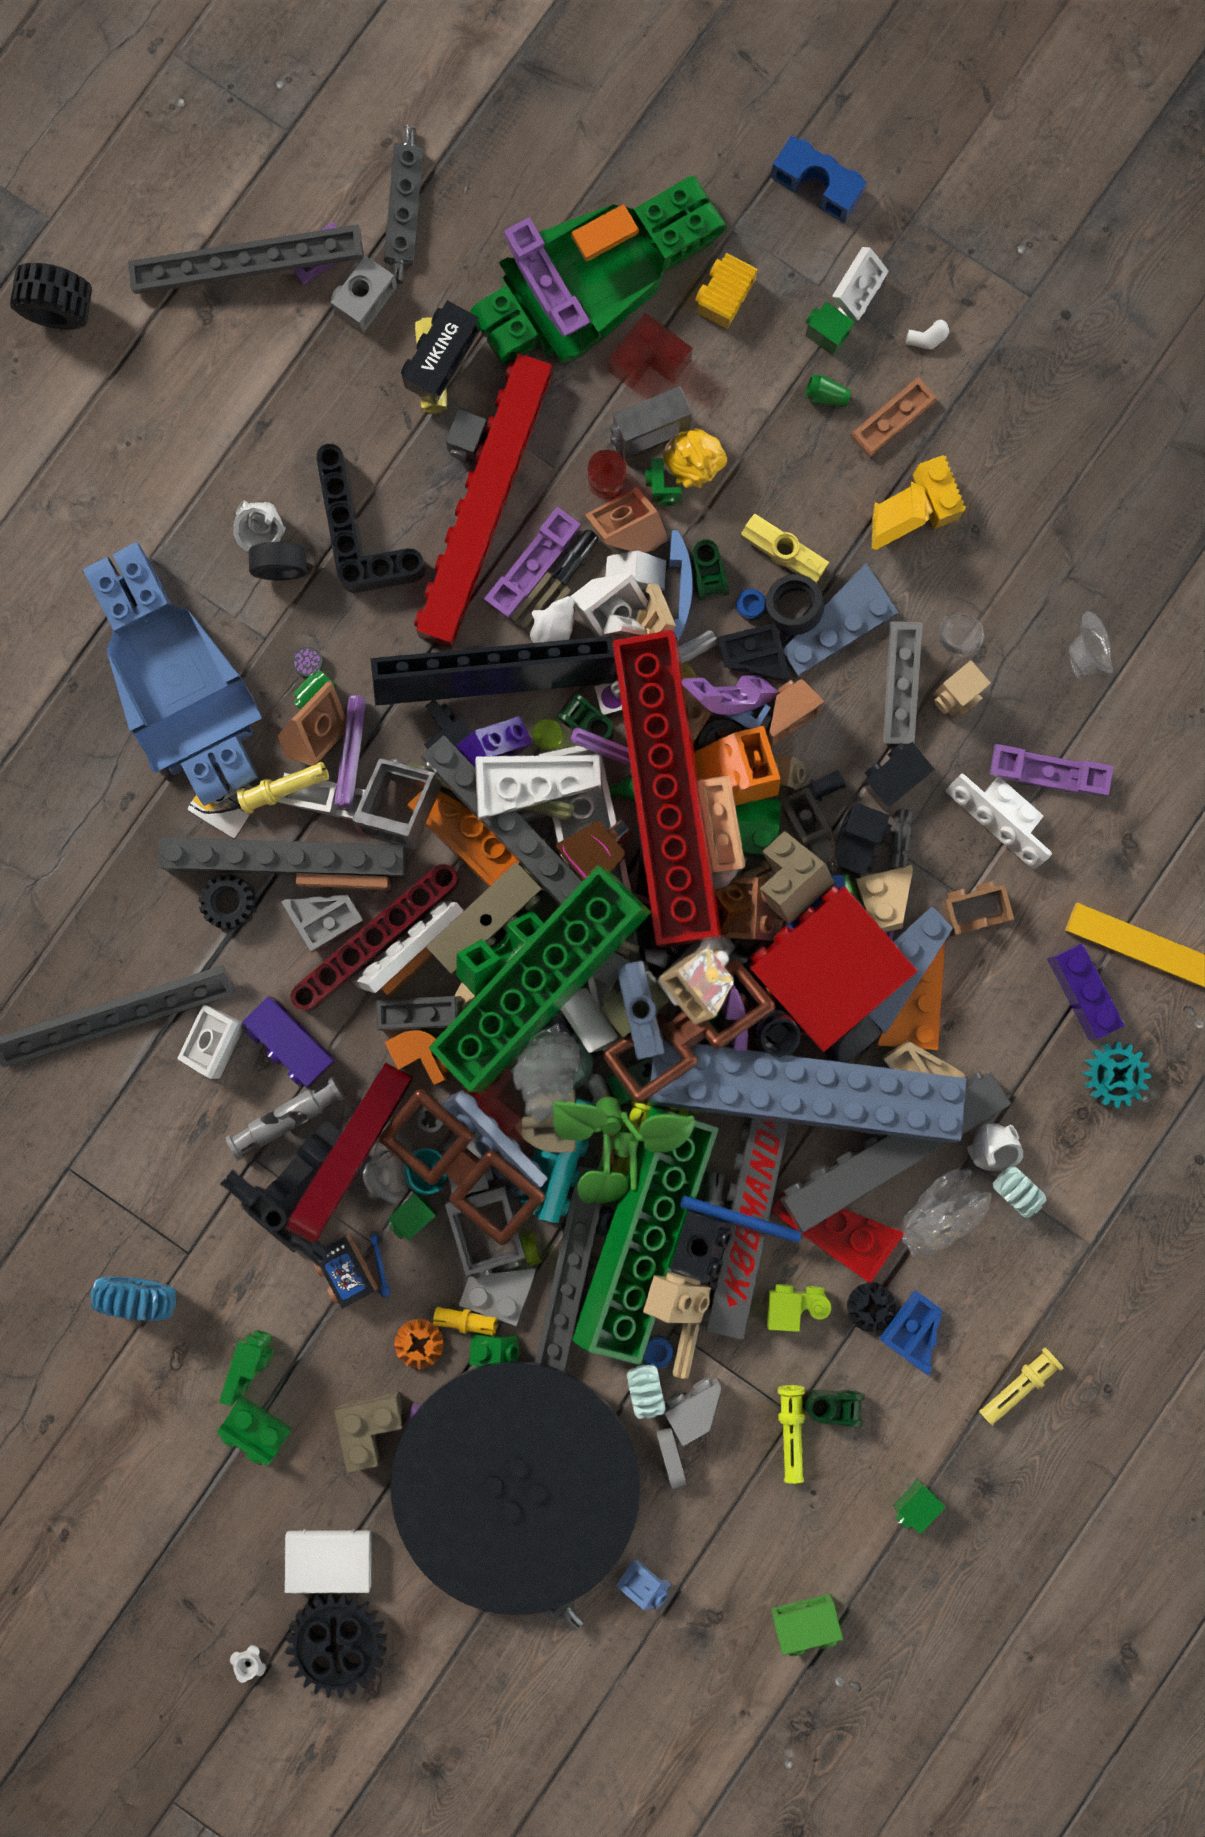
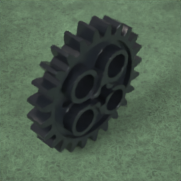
[285,1593,387,1698]

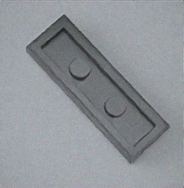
[376,996,462,1031]

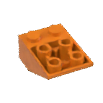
[694,726,780,805]

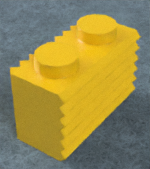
[695,253,758,329]
[912,455,966,529]

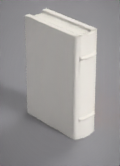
[285,1529,372,1593]

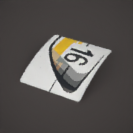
[188,766,252,838]

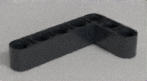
[316,443,426,593]

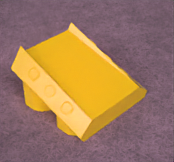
[871,481,934,550]

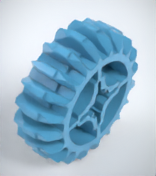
[90,1276,176,1321]

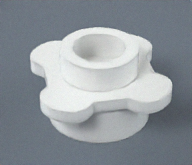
[230,1645,266,1683]

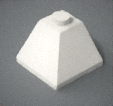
[570,572,648,640]

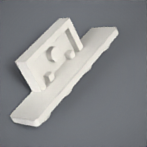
[945,774,1052,870]

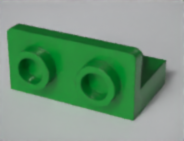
[216,1396,293,1466]

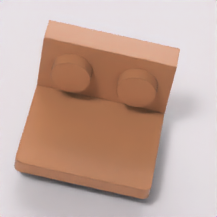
[724,877,787,942]

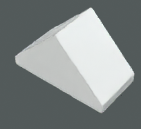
[606,550,666,591]

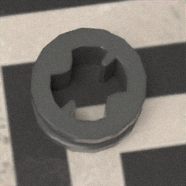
[417,1107,444,1133]

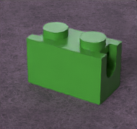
[771,1593,843,1656]

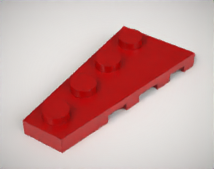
[770,1186,904,1283]

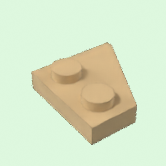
[635,583,676,634]
[856,865,913,933]
[882,1040,965,1078]

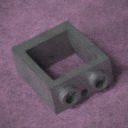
[610,386,692,460]
[352,758,441,850]
[445,1184,526,1279]

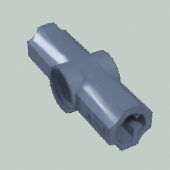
[616,961,664,1059]

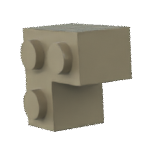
[760,831,834,924]
[334,1391,405,1473]

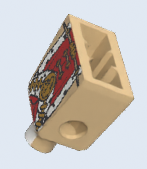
[659,948,733,1024]

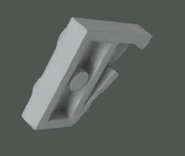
[281,894,364,952]
[459,1267,536,1326]

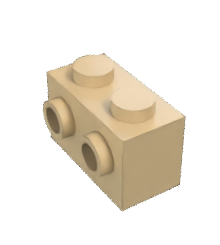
[933,660,991,717]
[643,1272,711,1323]

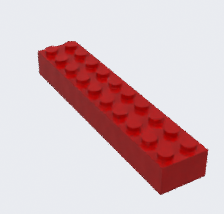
[612,630,722,948]

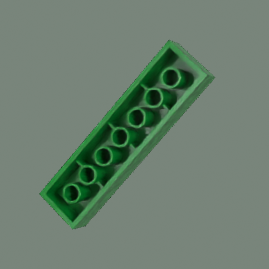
[429,865,651,1092]
[572,1105,719,1365]

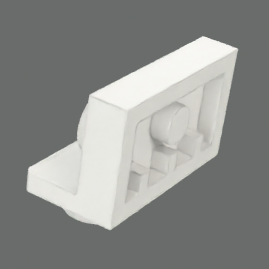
[832,247,889,320]

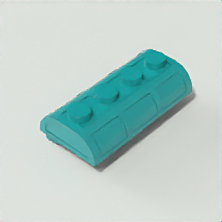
[519,1097,596,1223]

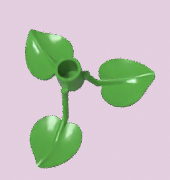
[553,1097,695,1204]

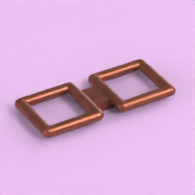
[603,960,775,1104]
[379,1089,545,1245]

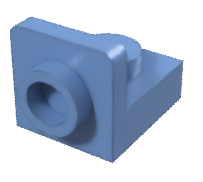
[723,705,772,731]
[616,1560,671,1610]

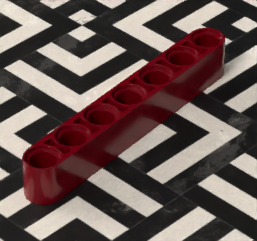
[290,864,459,1011]
[286,1062,413,1244]

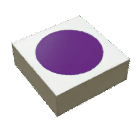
[594,683,622,716]

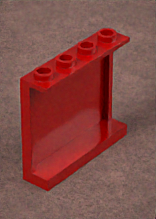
[748,885,918,1052]

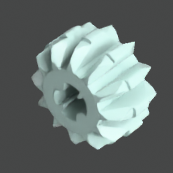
[993,1166,1047,1218]
[627,1364,665,1419]

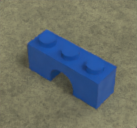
[770,135,867,223]

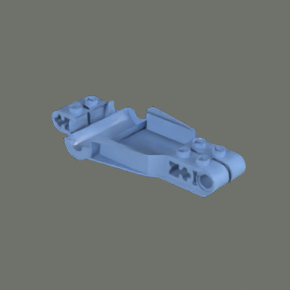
[83,541,262,806]

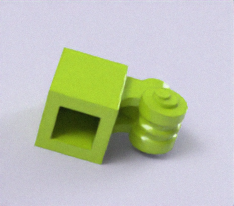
[766,1284,831,1332]

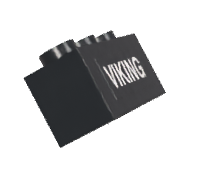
[401,300,481,405]

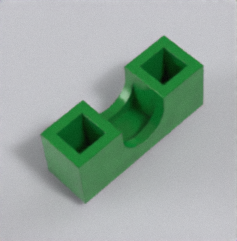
[456,910,544,996]

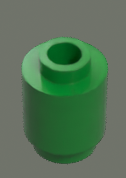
[293,670,337,710]

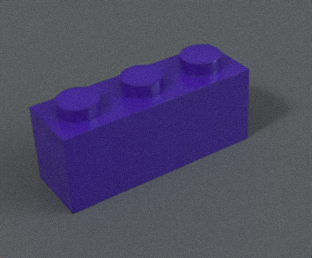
[1047,943,1125,1040]
[242,996,337,1087]

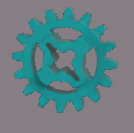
[1081,1042,1151,1108]

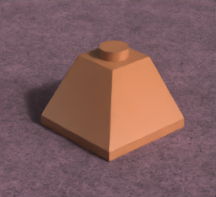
[585,487,669,553]
[768,679,824,747]
[278,682,346,766]

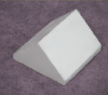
[177,1004,245,1079]

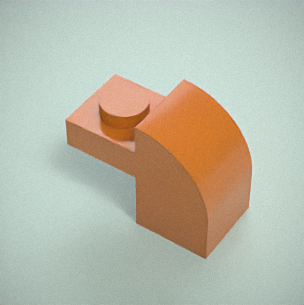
[384,1030,449,1085]

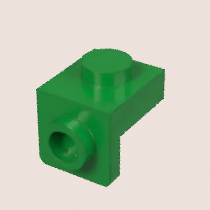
[645,458,682,506]
[469,1333,519,1366]

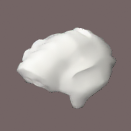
[530,596,574,643]

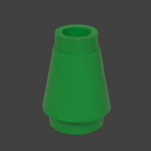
[805,373,851,407]

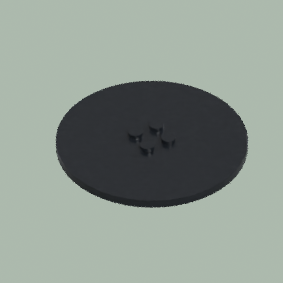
[391,1361,640,1615]

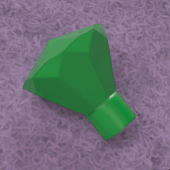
[608,773,636,802]

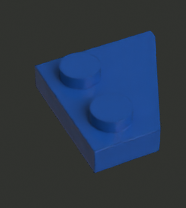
[879,1290,942,1375]

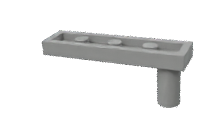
[883,622,922,744]

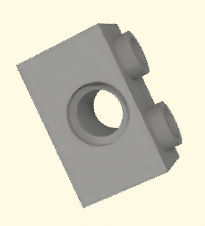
[330,255,397,333]

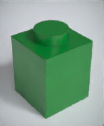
[805,301,854,356]
[388,1192,438,1241]
[893,1479,946,1535]

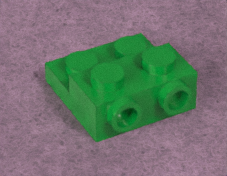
[219,1330,275,1406]

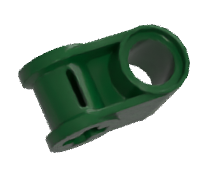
[691,539,729,601]
[556,693,614,741]
[605,1057,653,1106]
[804,1390,865,1427]

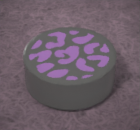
[292,647,324,678]

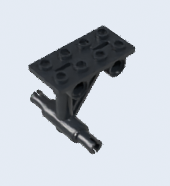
[220,1121,372,1267]

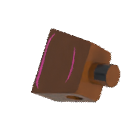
[555,820,632,881]

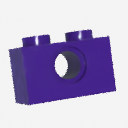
[456,716,533,768]

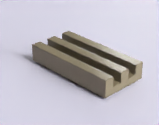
[510,572,571,635]

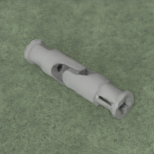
[225,1076,346,1160]

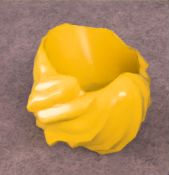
[663,428,728,488]

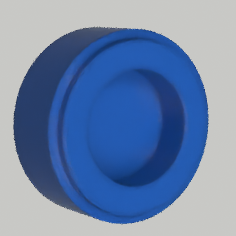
[736,589,766,620]
[643,1336,673,1368]

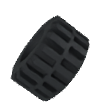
[10,263,92,330]

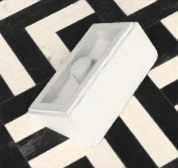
[561,988,618,1053]

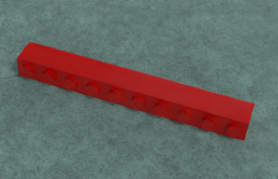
[414,353,553,649]

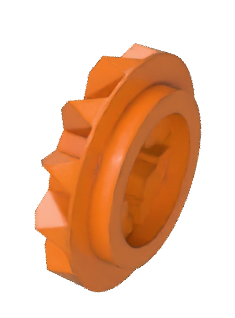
[394,1319,444,1370]

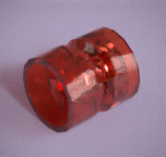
[587,449,627,500]

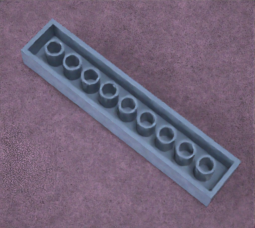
[647,1039,966,1144]

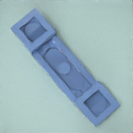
[669,530,692,642]

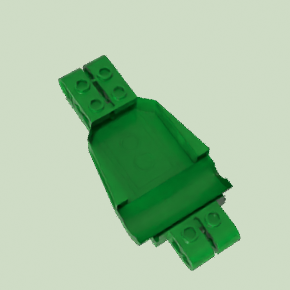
[470,176,727,364]

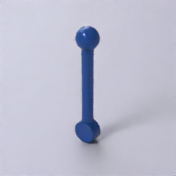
[370,1233,391,1297]

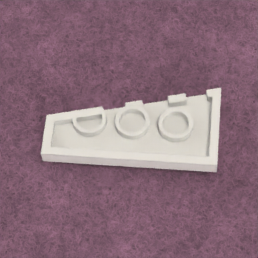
[475,755,601,820]
[350,901,463,993]

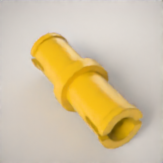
[433,1306,498,1337]

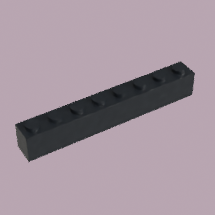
[370,636,616,706]

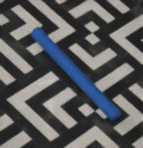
[680,1195,801,1243]

